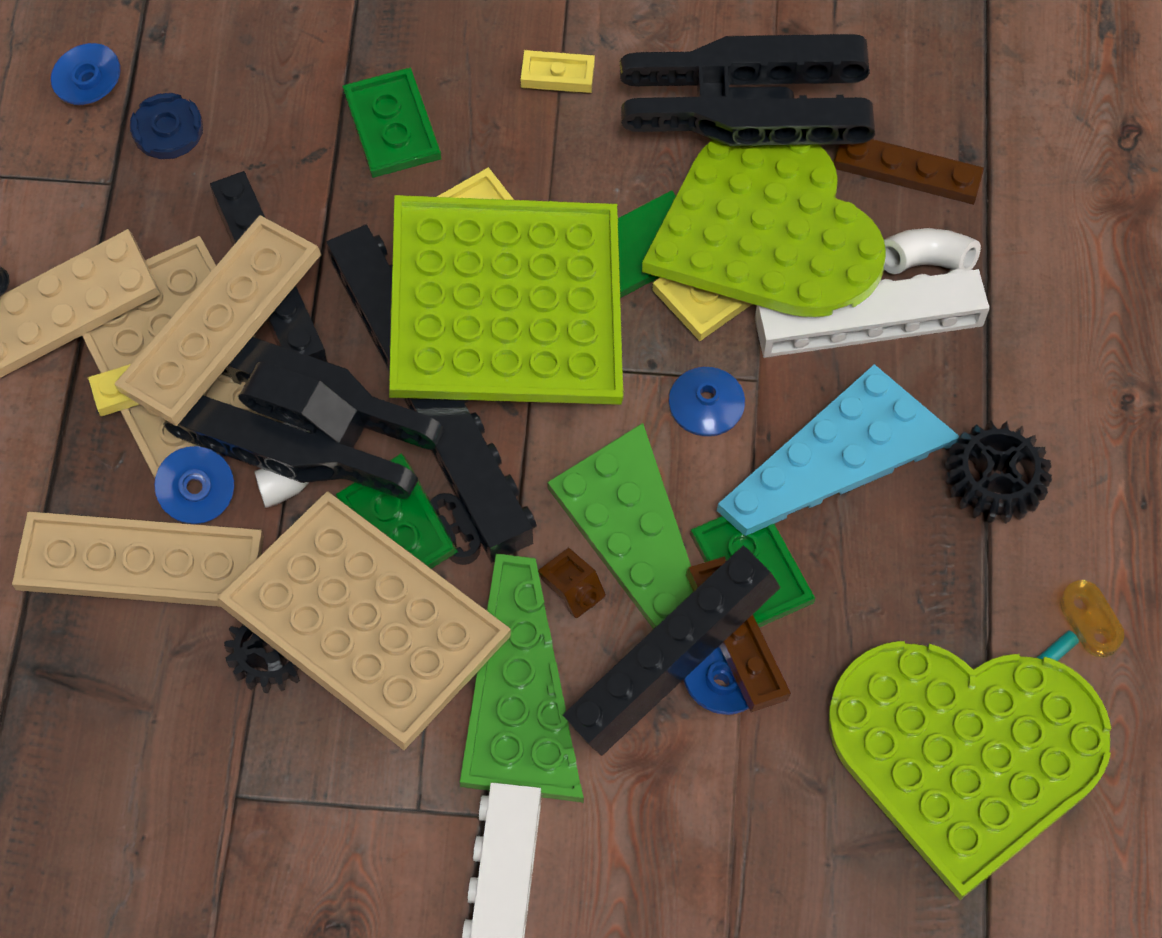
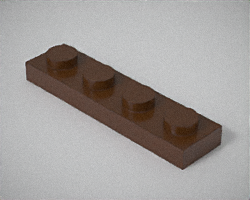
[834,139,984,205]
[686,557,791,712]

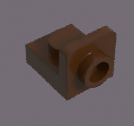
[538,547,606,618]

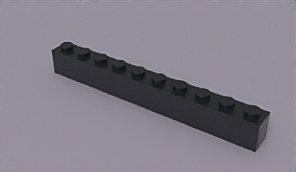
[326,224,537,563]

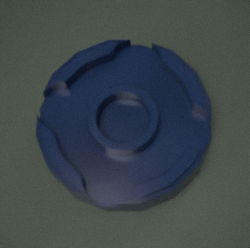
[130,93,203,159]

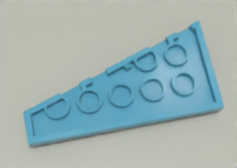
[717,364,959,536]

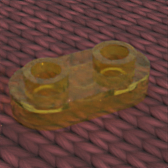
[1060,580,1124,657]

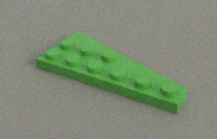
[548,423,693,629]
[460,554,584,803]

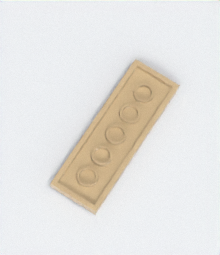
[114,215,321,426]
[0,229,161,378]
[12,512,264,607]

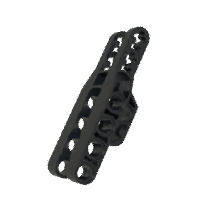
[619,34,875,146]
[163,337,444,499]

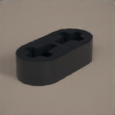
[430,493,481,565]

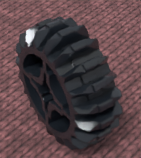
[945,420,1052,524]

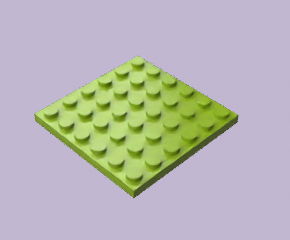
[389,195,623,405]

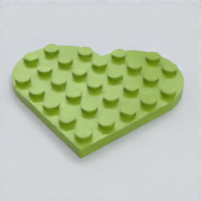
[642,140,886,317]
[829,641,1111,900]

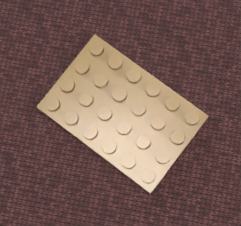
[82,236,284,478]
[217,491,511,750]

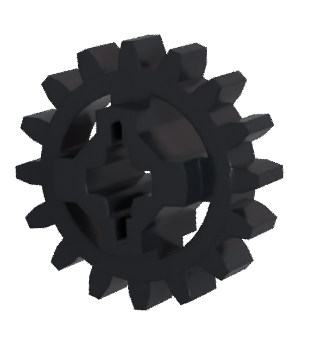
[224,624,301,693]

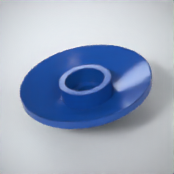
[51,43,120,105]
[669,367,745,436]
[155,446,234,524]
[684,646,749,715]

